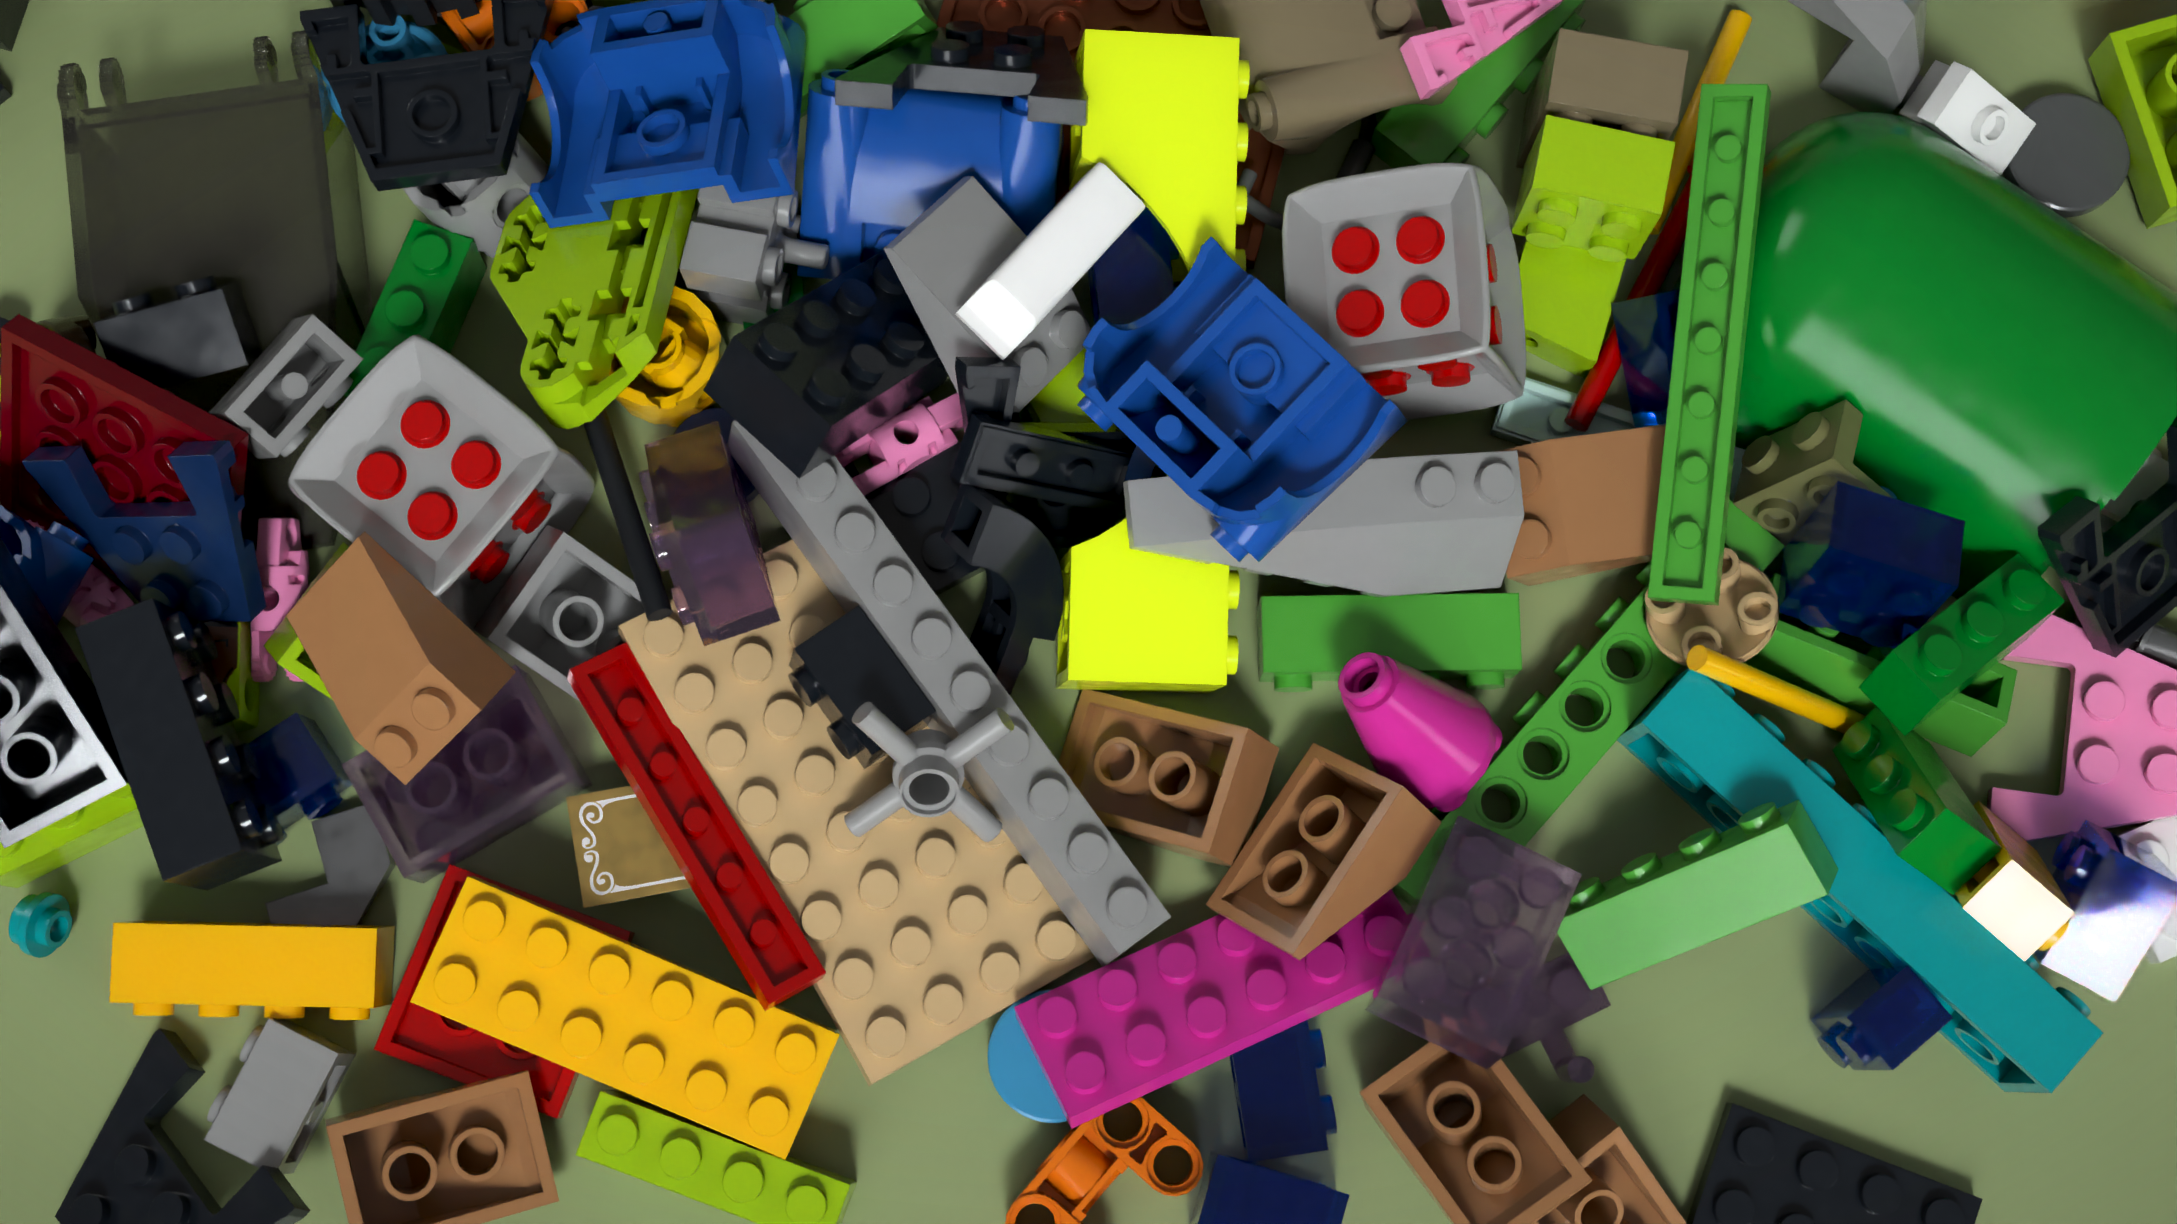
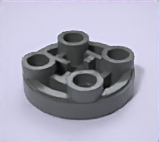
[2002,93,2130,218]

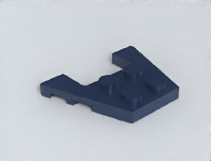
[22,440,267,622]

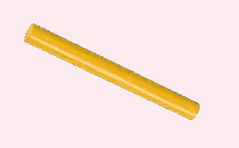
[1650,10,1752,235]
[1686,645,1866,734]

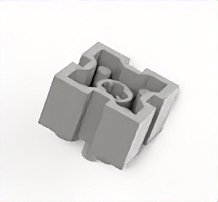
[679,185,830,324]

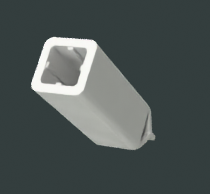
[955,162,1145,360]

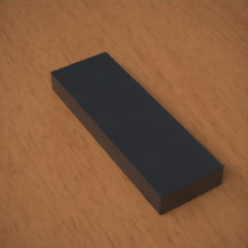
[950,414,1135,514]

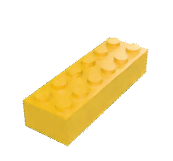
[410,876,840,1160]

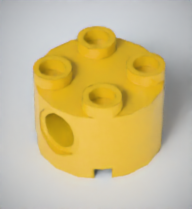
[609,286,727,427]

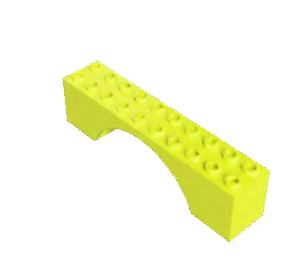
[1056,29,1250,694]

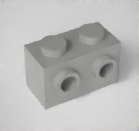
[209,314,363,459]

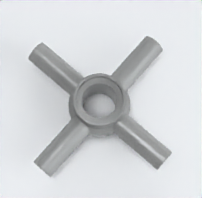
[844,702,1014,842]

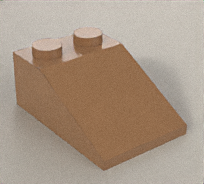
[1495,424,1666,586]
[286,531,516,785]
[1059,690,1279,868]
[1205,742,1442,961]
[1359,1015,1592,1224]
[325,1070,559,1224]
[1534,1094,1687,1224]

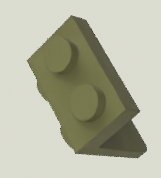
[1733,399,1917,572]

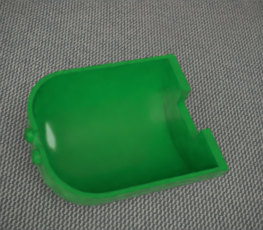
[1664,112,2177,599]

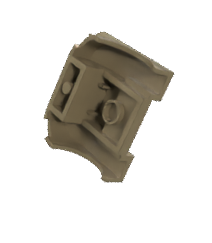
[1199,0,1458,155]

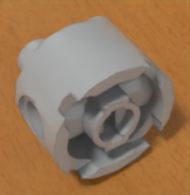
[403,131,549,258]

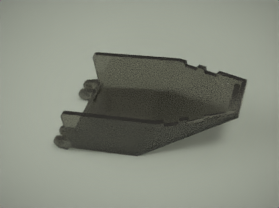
[57,30,373,551]

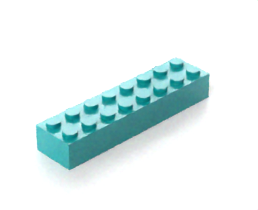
[1617,668,2103,1093]

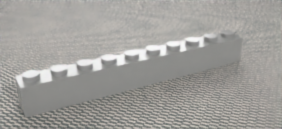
[727,420,1171,967]

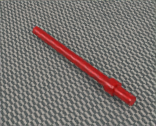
[1564,155,1694,432]

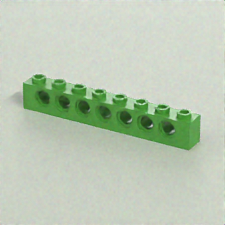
[1392,499,1785,934]

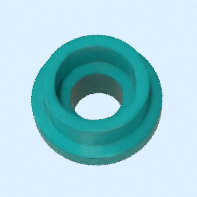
[9,892,72,958]

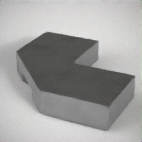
[265,802,396,925]

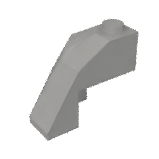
[1788,0,1927,114]

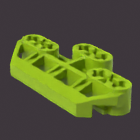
[490,189,699,429]

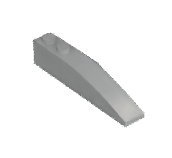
[1123,450,1524,597]

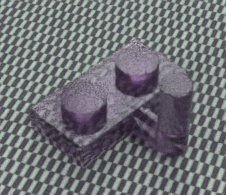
[1462,952,1611,1083]

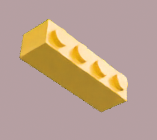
[109,920,395,1020]

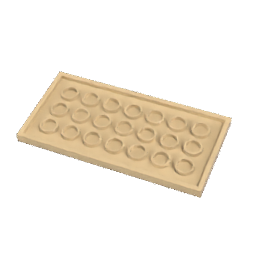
[618,539,1095,1086]

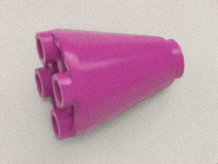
[1338,652,1502,812]

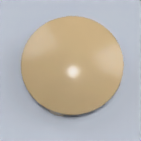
[1645,547,1779,667]

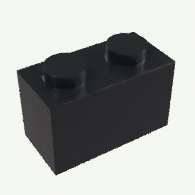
[94,274,263,388]
[788,605,936,769]

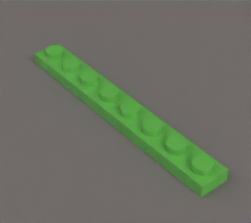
[1648,84,1771,606]

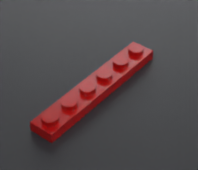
[567,642,826,1011]

